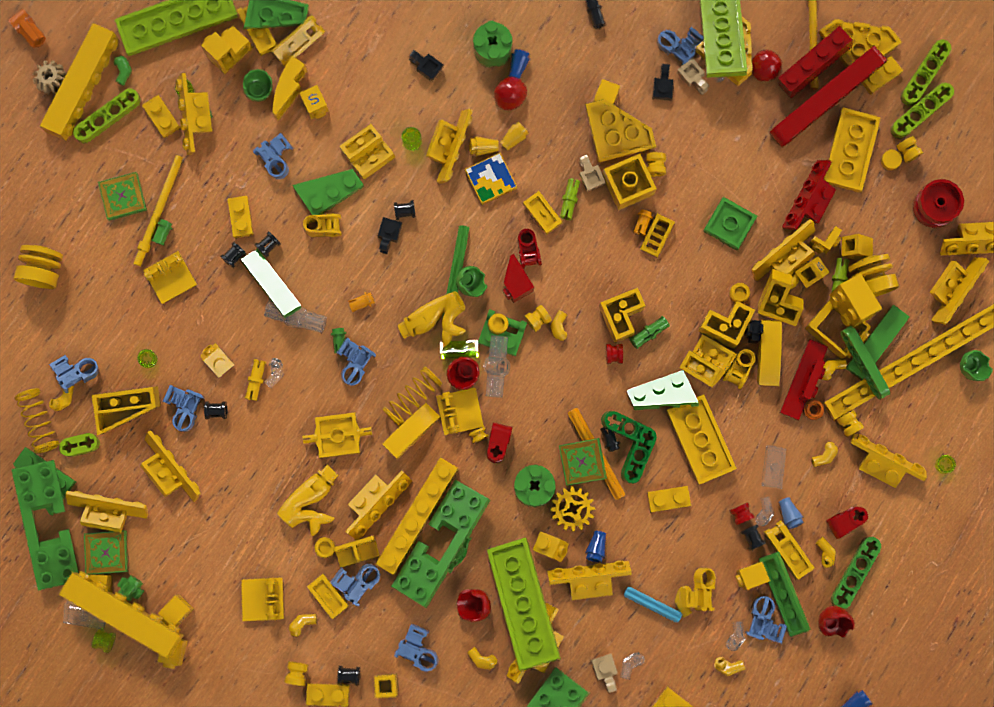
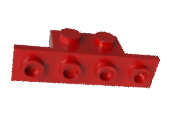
[782,160,836,230]
[779,339,828,421]

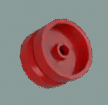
[913,179,965,228]

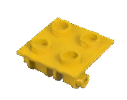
[143,251,197,304]
[436,388,484,435]
[241,577,284,621]

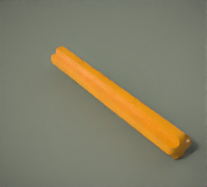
[568,408,625,500]

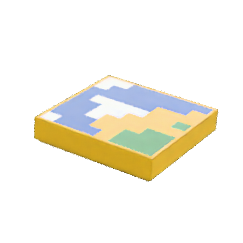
[465,153,517,205]

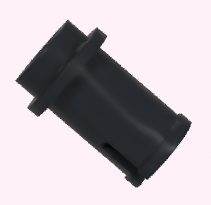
[600,427,620,452]

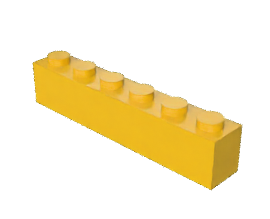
[40,23,119,141]
[376,457,459,575]
[59,571,184,658]

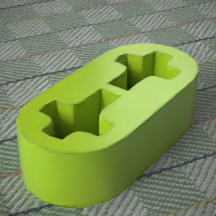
[59,433,100,457]

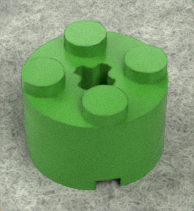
[473,21,512,67]
[514,465,556,507]

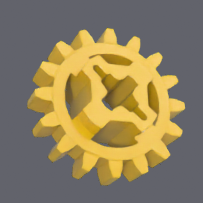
[550,487,595,532]

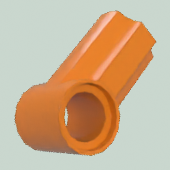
[8,8,46,49]

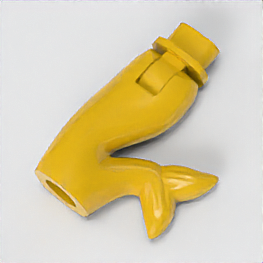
[398,291,466,347]
[277,465,339,536]

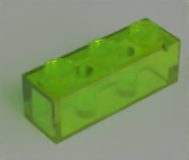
[440,340,479,359]

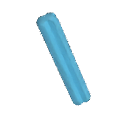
[624,587,682,623]

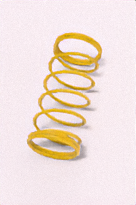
[382,366,442,427]
[14,388,60,454]

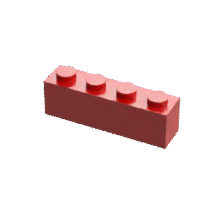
[778,26,853,99]

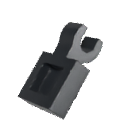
[409,50,444,82]
[652,64,674,101]
[377,217,402,254]
[745,320,764,344]

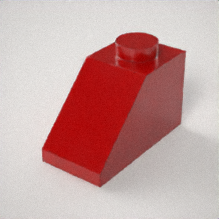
[502,254,535,303]

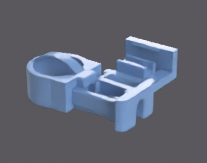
[657,27,703,66]
[253,133,294,180]
[336,338,376,385]
[49,355,99,393]
[163,385,204,432]
[330,564,380,606]
[745,596,787,643]
[395,624,438,672]

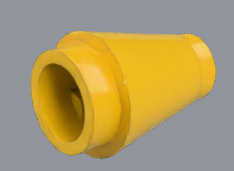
[500,122,529,151]
[469,137,499,156]

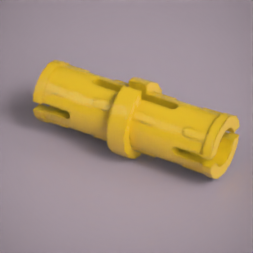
[245,359,267,401]

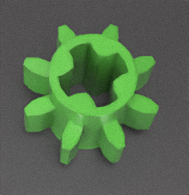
[117,575,144,601]

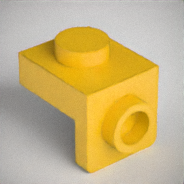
[809,226,842,254]
[201,343,234,378]
[533,531,569,562]

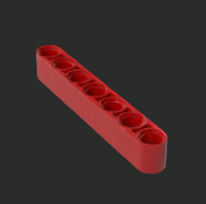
[769,46,888,148]

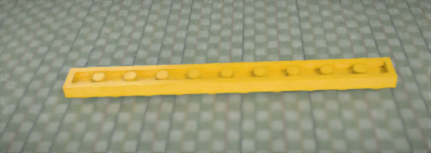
[823,304,994,420]

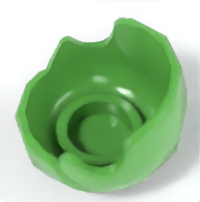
[243,69,272,102]
[456,266,487,297]
[960,350,993,381]

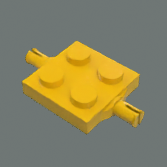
[302,412,372,458]

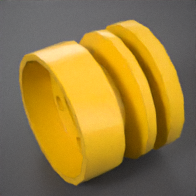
[13,245,63,289]
[848,254,900,297]

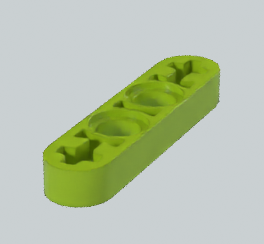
[901,40,951,106]
[891,83,954,139]
[73,88,141,143]

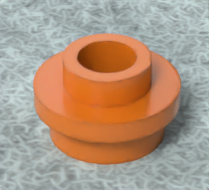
[803,400,824,420]

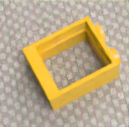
[804,299,871,359]

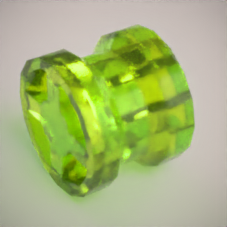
[401,127,422,150]
[92,628,116,653]

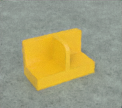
[333,536,380,568]

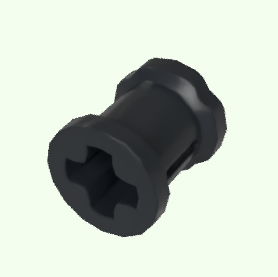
[394,200,416,220]
[254,231,281,257]
[220,242,247,268]
[204,401,228,420]
[741,524,766,550]
[337,665,360,686]

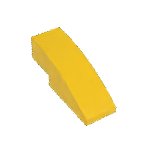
[273,56,307,121]
[757,320,782,386]
[382,403,440,460]

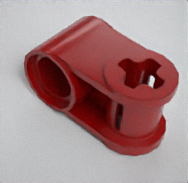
[517,229,542,269]
[487,422,513,463]
[826,507,868,539]

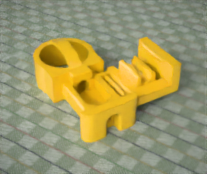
[679,568,716,611]

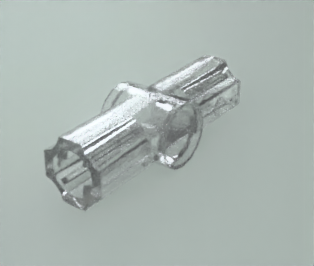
[264,299,327,334]
[483,335,510,397]

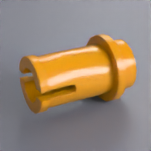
[633,209,653,236]
[348,292,375,312]

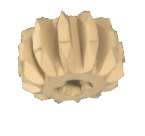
[33,61,67,94]

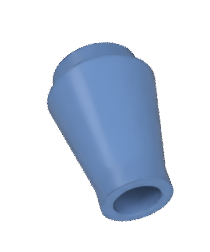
[778,497,804,529]

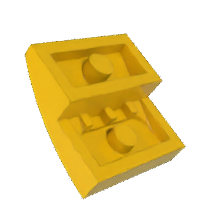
[339,124,396,180]
[679,334,737,387]

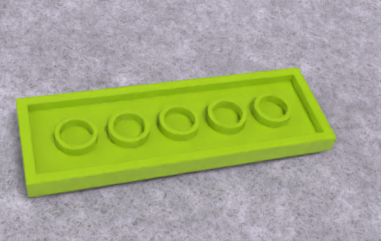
[115,0,238,56]
[700,0,747,78]
[487,537,561,671]

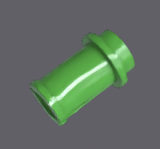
[152,219,173,246]
[331,328,347,354]

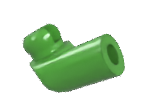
[114,56,132,86]

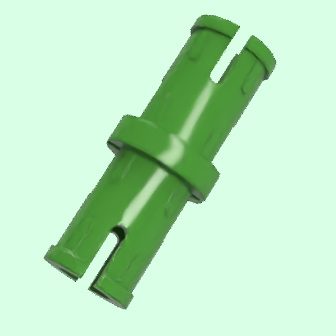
[630,316,670,349]

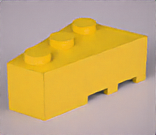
[92,386,161,436]

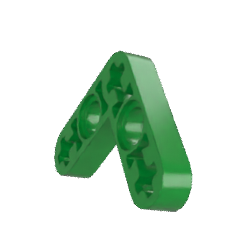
[601,411,657,483]

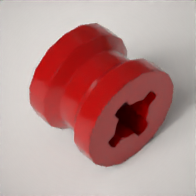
[606,344,623,364]
[729,502,755,525]

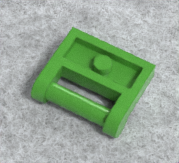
[478,309,527,357]

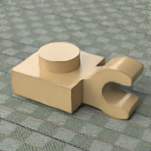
[677,58,709,95]
[579,155,606,192]
[591,654,618,693]

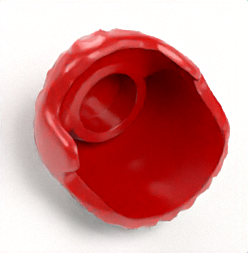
[752,50,782,82]
[494,77,527,111]
[446,357,480,390]
[457,589,491,622]
[818,605,855,638]

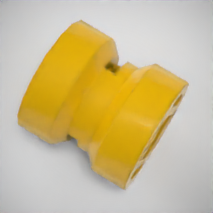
[896,136,923,163]
[647,152,666,177]
[524,305,552,332]
[836,410,864,437]
[284,661,309,686]

